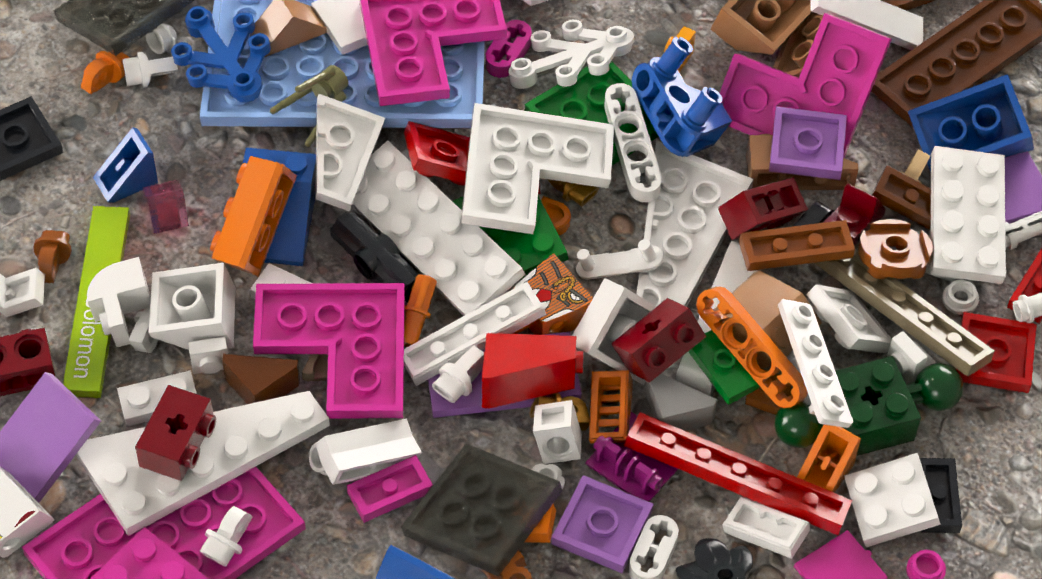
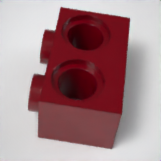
[718,177,808,240]
[0,327,56,397]

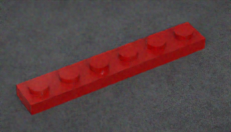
[624,412,853,536]

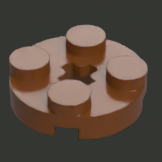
[858,219,933,279]

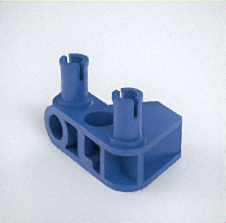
[632,36,732,157]

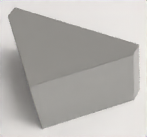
[644,373,717,431]

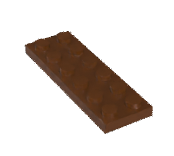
[871,0,1042,128]

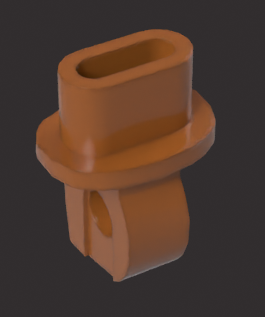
[33,230,72,284]

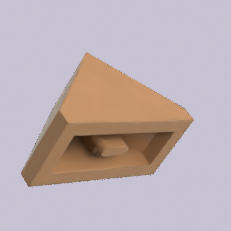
[250,0,327,57]

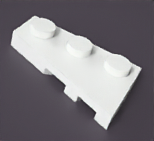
[316,94,385,212]

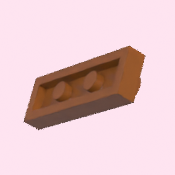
[739,220,855,271]

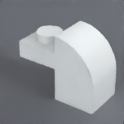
[87,257,151,347]

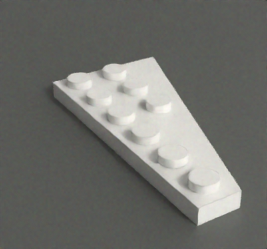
[636,140,753,307]
[76,391,330,536]

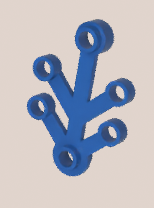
[171,6,271,103]

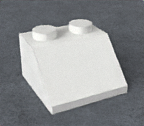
[149,263,236,350]
[572,278,657,385]

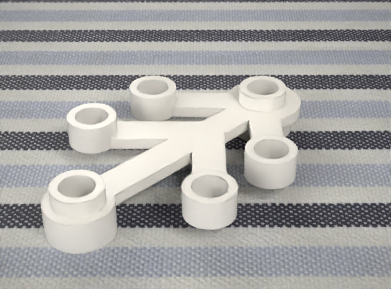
[509,20,634,89]

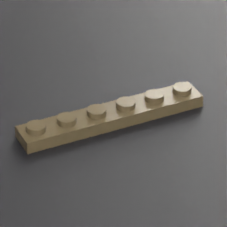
[815,249,994,377]

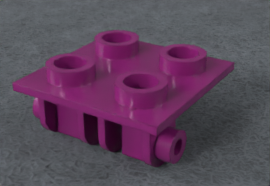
[585,412,678,502]

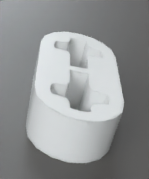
[629,515,679,579]

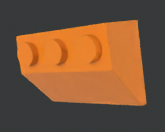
[210,156,297,277]

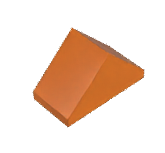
[797,424,861,493]

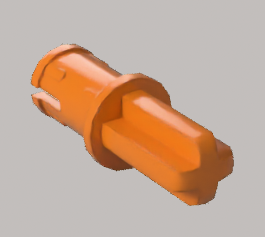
[404,274,437,347]

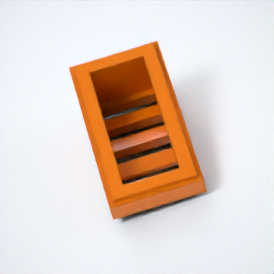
[589,370,633,444]

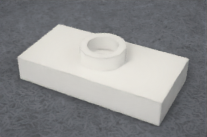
[722,497,810,559]

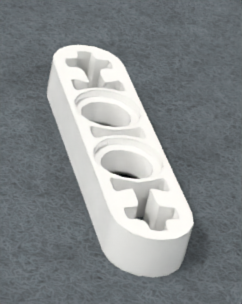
[604,83,662,202]

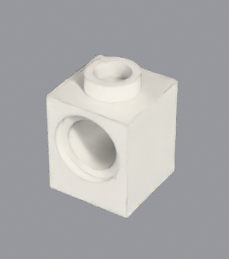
[533,400,582,464]

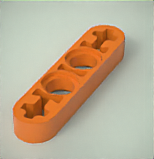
[696,286,808,408]

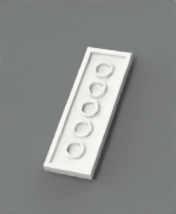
[352,141,525,316]

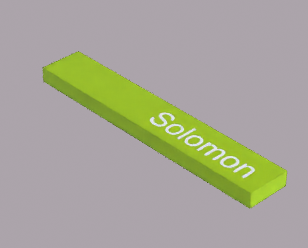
[63,206,130,398]

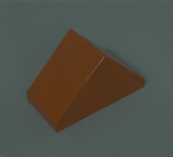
[222,354,300,404]

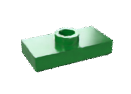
[688,330,760,405]

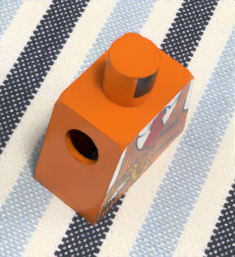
[512,254,593,335]

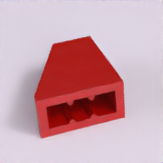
[482,333,584,409]

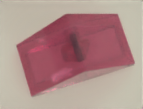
[142,180,189,234]

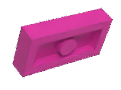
[347,455,433,523]

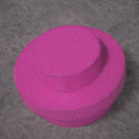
[906,550,946,579]

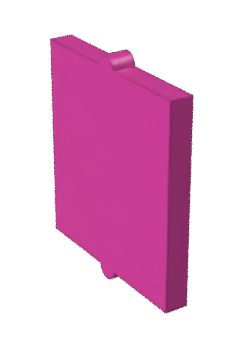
[794,530,888,579]

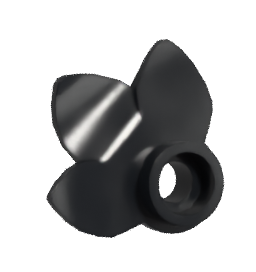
[676,538,753,579]

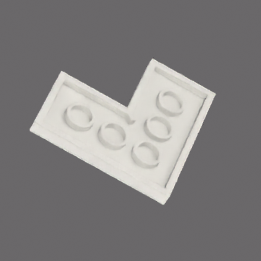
[461,103,614,234]

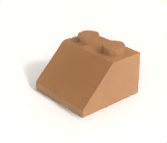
[713,270,822,369]

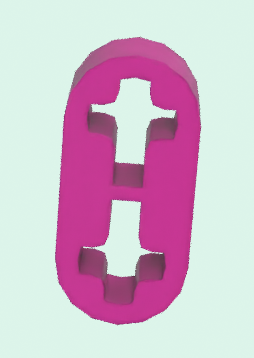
[485,20,532,78]

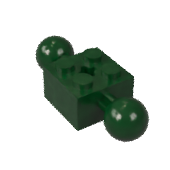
[774,356,963,456]

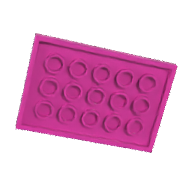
[22,467,306,579]

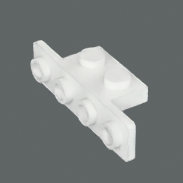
[778,299,853,428]

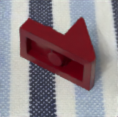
[823,184,886,246]

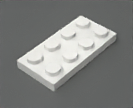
[930,146,1006,284]

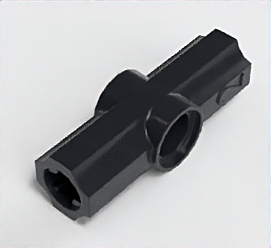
[330,212,418,303]

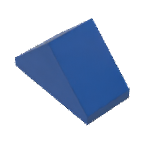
[93,127,158,203]

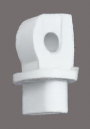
[122,52,178,88]
[128,307,158,353]
[432,345,484,403]
[200,506,253,567]

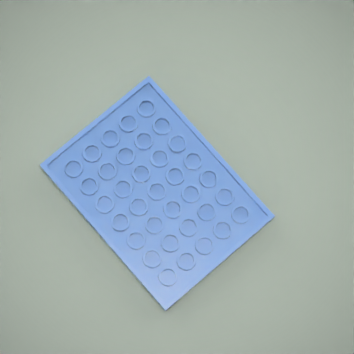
[200,0,485,128]

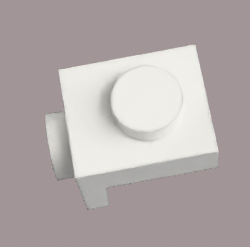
[0,268,45,318]
[887,331,936,384]

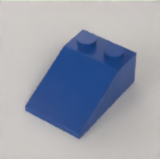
[908,74,1034,173]
[243,148,316,266]

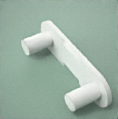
[576,239,664,280]

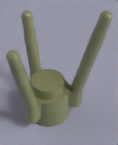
[270,65,348,147]

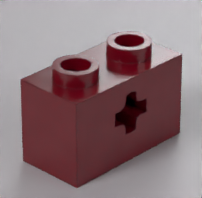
[611,298,706,383]
[135,385,216,481]

